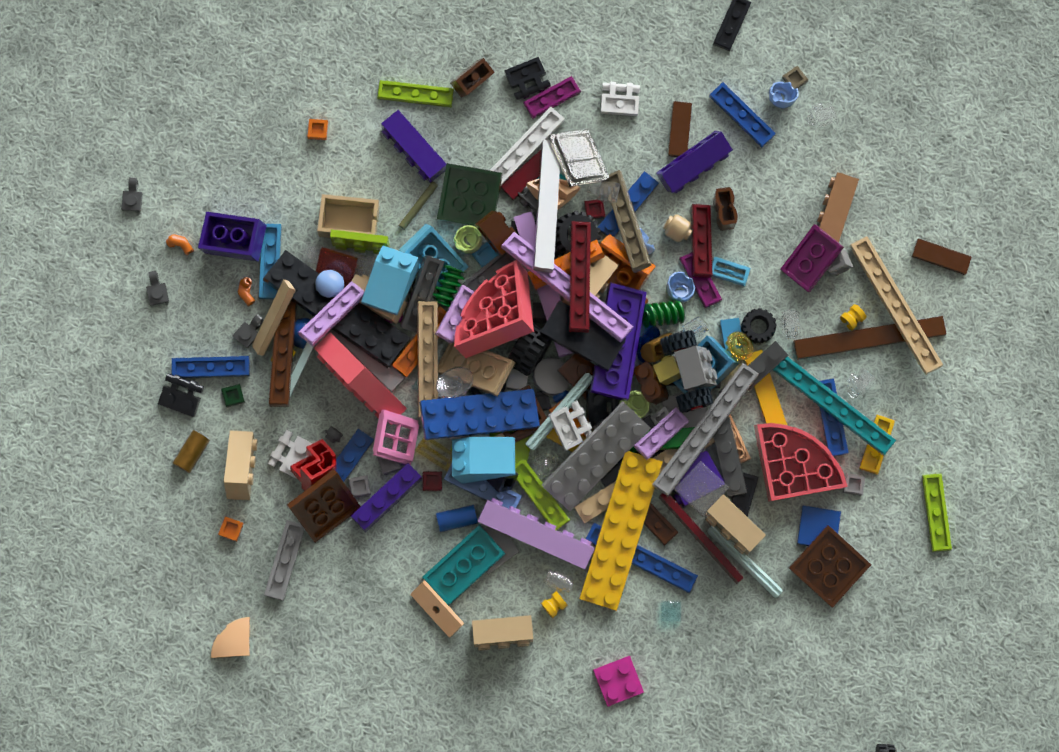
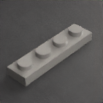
[264,520,305,601]

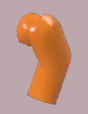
[166,234,194,256]
[238,277,255,307]

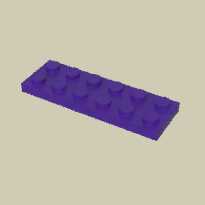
[590,283,647,401]

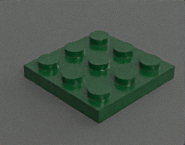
[437,163,503,226]

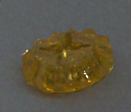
[725,332,753,361]

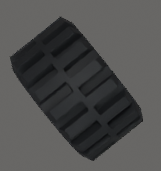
[555,211,601,256]
[508,324,552,376]

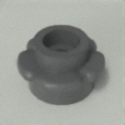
[325,426,343,443]

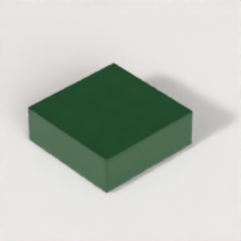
[221,384,245,408]

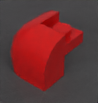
[290,439,336,491]

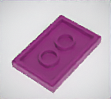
[780,224,844,293]

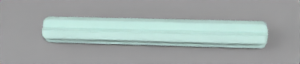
[526,373,593,450]
[707,526,782,598]

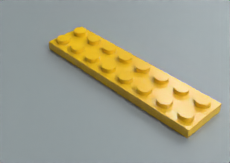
[579,451,663,611]

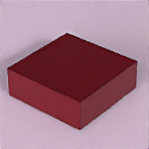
[584,199,606,220]
[423,471,442,491]

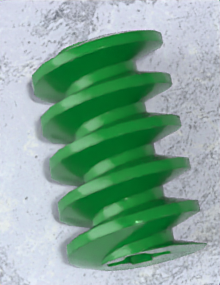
[432,265,466,307]
[642,300,685,328]

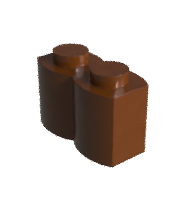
[713,187,738,231]
[635,362,669,405]

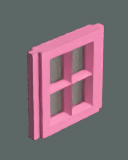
[373,410,419,465]

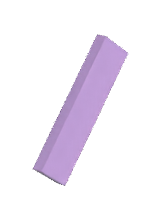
[298,281,364,347]

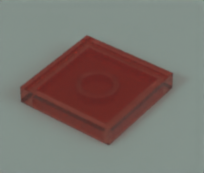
[316,247,359,288]

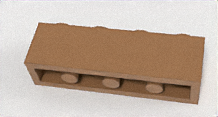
[817,172,859,242]

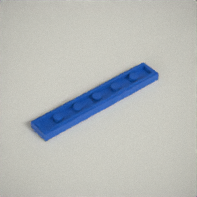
[586,523,698,593]

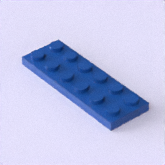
[419,389,540,440]

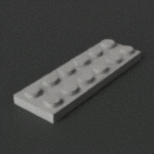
[542,401,651,511]

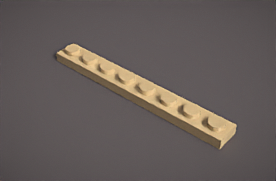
[850,236,943,375]
[574,438,715,524]

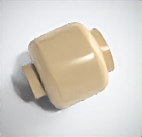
[663,214,692,242]

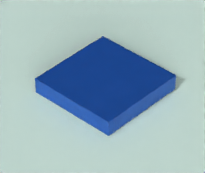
[797,505,841,546]

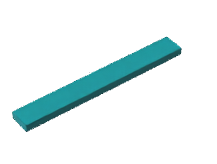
[773,357,896,456]

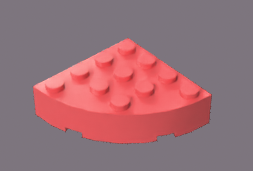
[454,260,534,358]
[314,332,407,425]
[754,423,848,502]

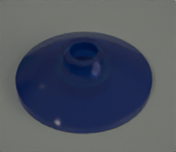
[637,326,660,363]

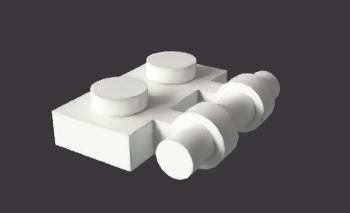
[601,81,640,116]
[548,401,592,450]
[267,430,313,479]

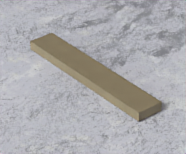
[603,170,652,273]

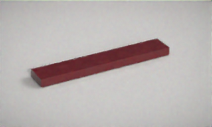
[569,221,591,333]
[658,493,743,584]

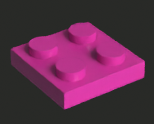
[593,656,644,707]

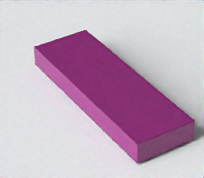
[523,76,581,119]
[679,252,722,308]

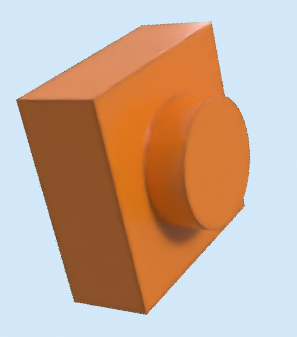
[307,119,328,140]
[218,516,244,542]

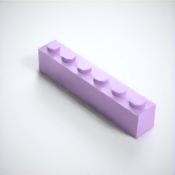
[478,498,594,569]

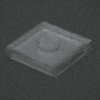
[674,461,730,516]

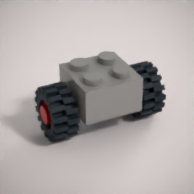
[660,330,717,413]

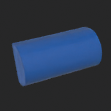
[436,504,478,533]

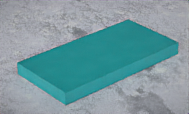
[422,525,506,606]

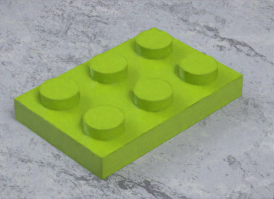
[330,229,390,255]

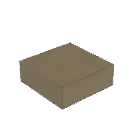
[782,66,808,89]

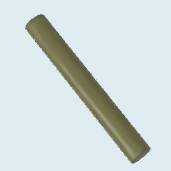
[398,181,438,230]

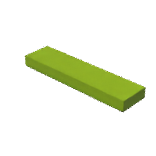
[377,80,454,108]
[515,458,570,530]
[922,473,952,552]

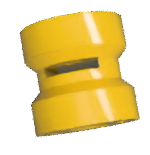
[840,304,867,331]
[540,591,568,618]

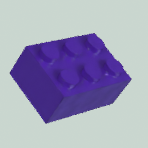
[198,212,267,262]

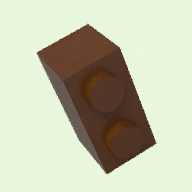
[450,58,495,98]
[475,211,517,255]

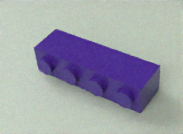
[381,110,446,183]
[656,131,733,193]
[351,463,422,533]

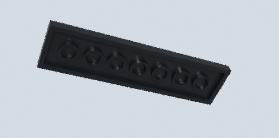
[263,250,410,368]

